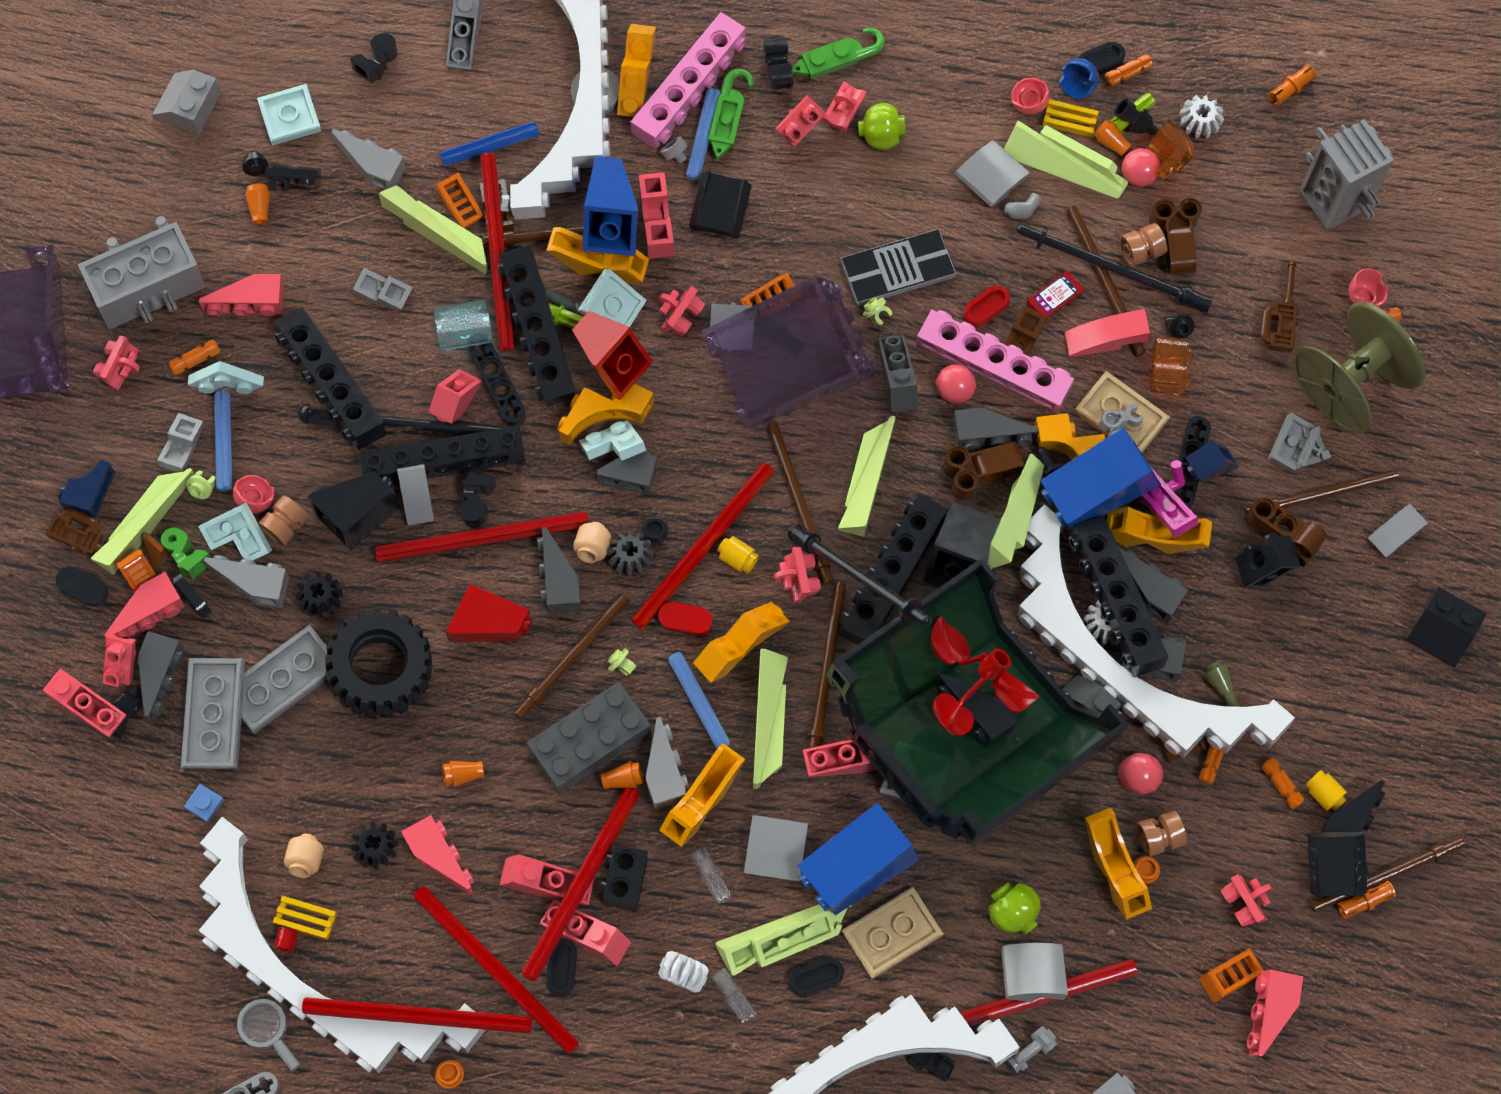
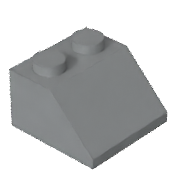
[152,69,221,135]

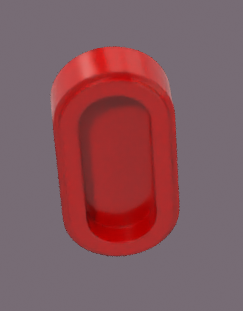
[963,285,1010,328]
[658,602,712,636]

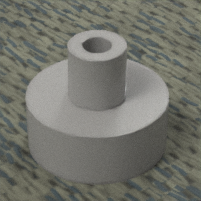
[660,136,687,164]

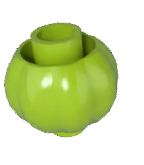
[858,103,906,151]
[989,882,1041,935]

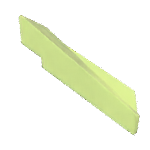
[1004,121,1129,199]
[379,185,488,274]
[838,416,896,537]
[987,454,1044,568]
[91,468,195,575]
[753,649,788,789]
[715,905,852,976]

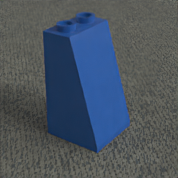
[582,156,638,256]
[1040,427,1162,529]
[797,803,919,916]

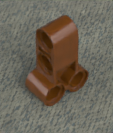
[1149,197,1202,274]
[943,442,1025,501]
[1247,497,1327,567]

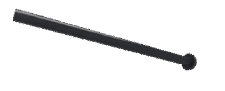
[298,403,504,434]

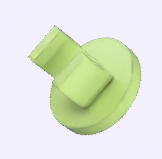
[863,297,892,326]
[186,471,215,499]
[607,648,636,676]

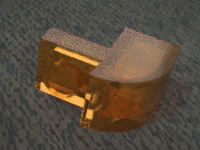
[1147,119,1195,179]

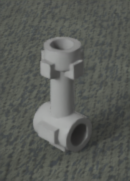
[1006,1026,1058,1073]

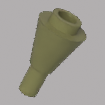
[1203,660,1240,707]

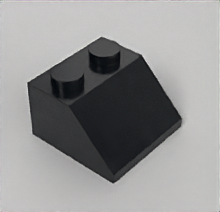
[1406,587,1487,668]

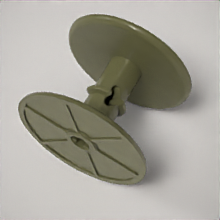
[1292,302,1426,434]

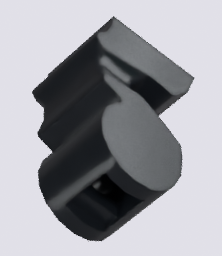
[350,33,398,84]
[763,37,793,90]
[461,472,497,528]

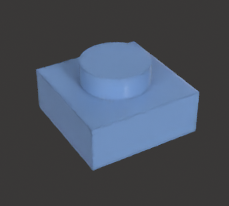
[184,784,225,824]

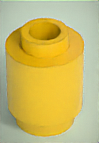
[717,536,759,574]
[1306,770,1347,811]

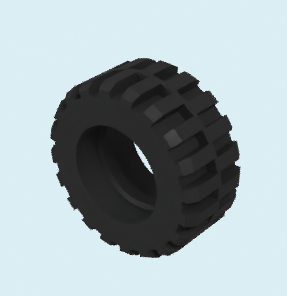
[325,608,432,719]

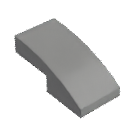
[352,268,413,311]
[157,413,204,472]
[397,464,434,525]
[1368,504,1428,558]

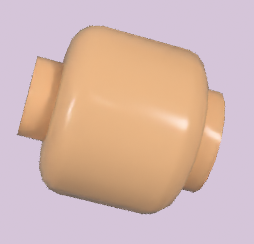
[573,522,612,563]
[284,834,324,878]

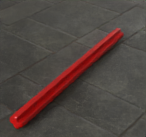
[480,153,515,352]
[632,462,774,630]
[375,512,589,562]
[522,787,639,982]
[414,886,579,1054]
[930,959,1138,1027]
[302,997,532,1033]

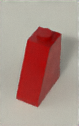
[446,584,533,642]

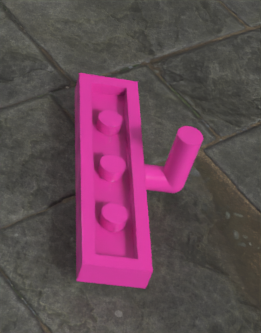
[1139,460,1198,537]

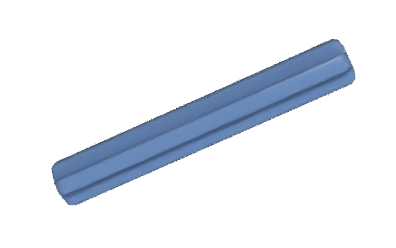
[686,88,720,182]
[214,390,232,492]
[668,652,730,749]

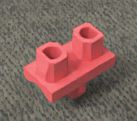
[823,81,867,132]
[775,95,826,147]
[658,286,705,336]
[93,336,140,391]
[774,547,821,603]
[103,633,136,687]
[1221,874,1272,927]

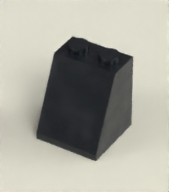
[308,472,399,551]
[923,502,1001,599]

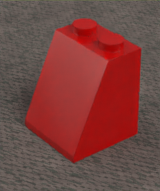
[572,311,653,400]

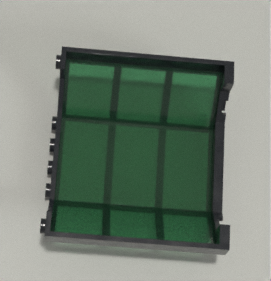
[827,558,1129,847]

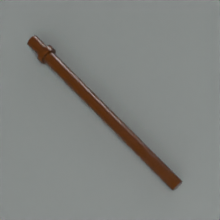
[1067,205,1146,357]
[767,422,834,585]
[807,582,846,749]

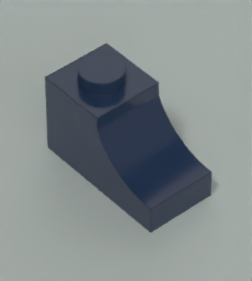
[1186,440,1239,482]
[59,460,115,519]

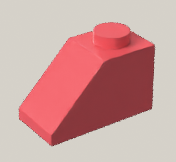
[428,369,482,424]

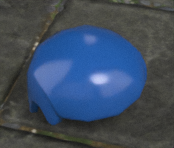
[1059,58,1098,100]

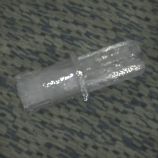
[691,848,730,903]
[711,968,756,1023]

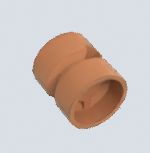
[1119,223,1167,267]
[258,495,309,547]
[1137,811,1187,857]

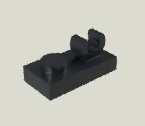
[265,165,321,191]

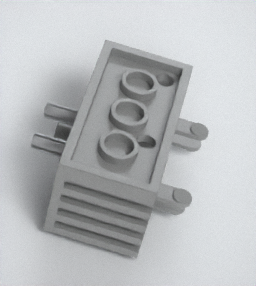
[1299,119,1394,231]
[78,216,206,330]

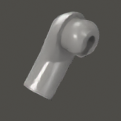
[1004,193,1042,219]

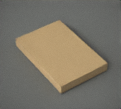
[1074,371,1170,453]
[841,887,944,980]

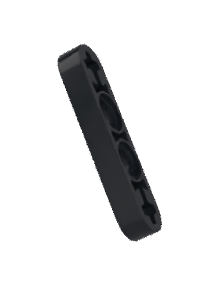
[468,334,526,427]
[1174,416,1211,509]

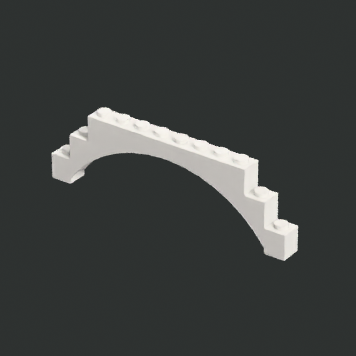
[510,0,610,219]
[1018,505,1295,758]
[199,817,485,1073]
[769,995,1020,1094]

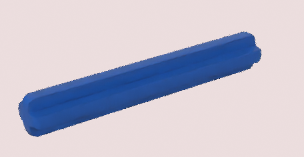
[440,121,539,166]

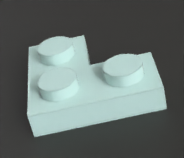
[188,361,264,394]
[579,420,646,461]
[198,502,272,561]

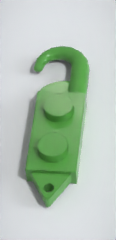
[792,28,885,80]
[708,69,754,160]

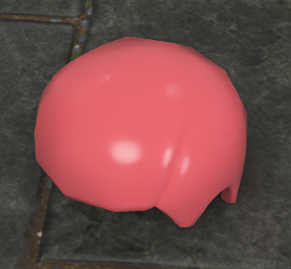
[1011,78,1050,115]
[1121,148,1161,187]
[1348,268,1389,308]
[935,364,976,404]
[233,475,274,514]
[1117,753,1164,795]

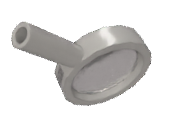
[237,999,301,1072]

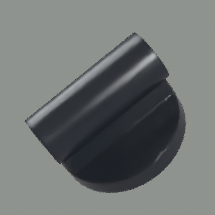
[1164,314,1195,339]

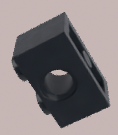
[1235,533,1300,588]

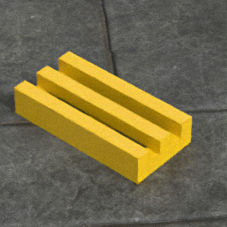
[1043,99,1099,138]
[273,896,337,941]

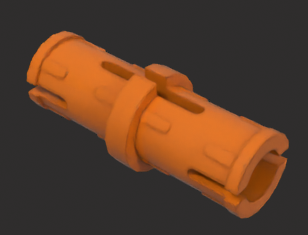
[1268,64,1317,106]
[1337,881,1396,919]

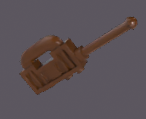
[1260,261,1299,353]
[45,509,104,556]

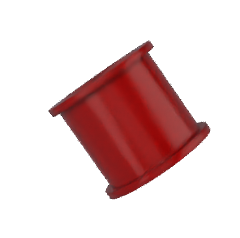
[272,927,299,953]

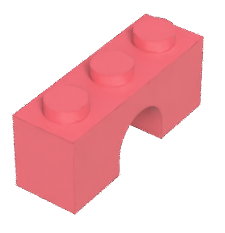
[639,172,674,259]

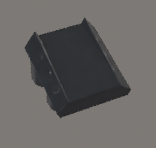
[689,171,752,239]
[1307,832,1369,898]

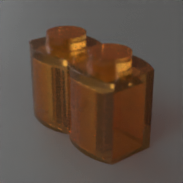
[1150,336,1192,395]

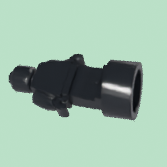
[1114,99,1158,135]
[112,686,141,738]
[906,1053,956,1082]

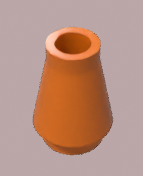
[1093,119,1131,157]
[245,184,271,224]
[442,760,484,788]
[601,761,644,789]

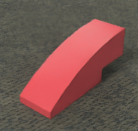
[1064,309,1150,357]

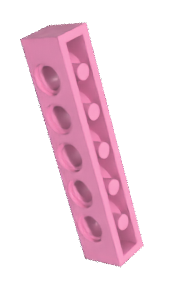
[631,12,747,150]
[917,309,1074,413]

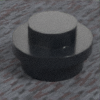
[242,152,269,176]
[641,518,668,545]

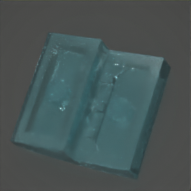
[434,299,493,351]

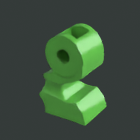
[161,528,211,580]

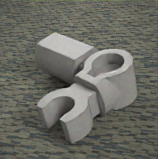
[1099,404,1144,438]

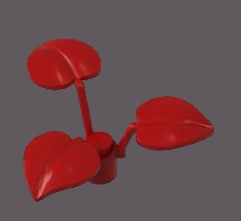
[930,616,1039,736]

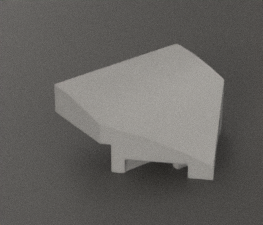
[1267,413,1331,472]

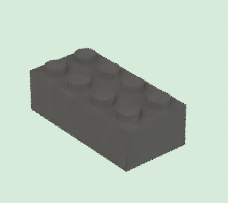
[527,681,651,795]

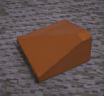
[142,532,169,570]

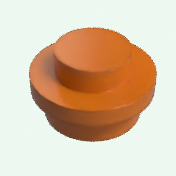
[1133,856,1160,884]
[435,1060,464,1089]

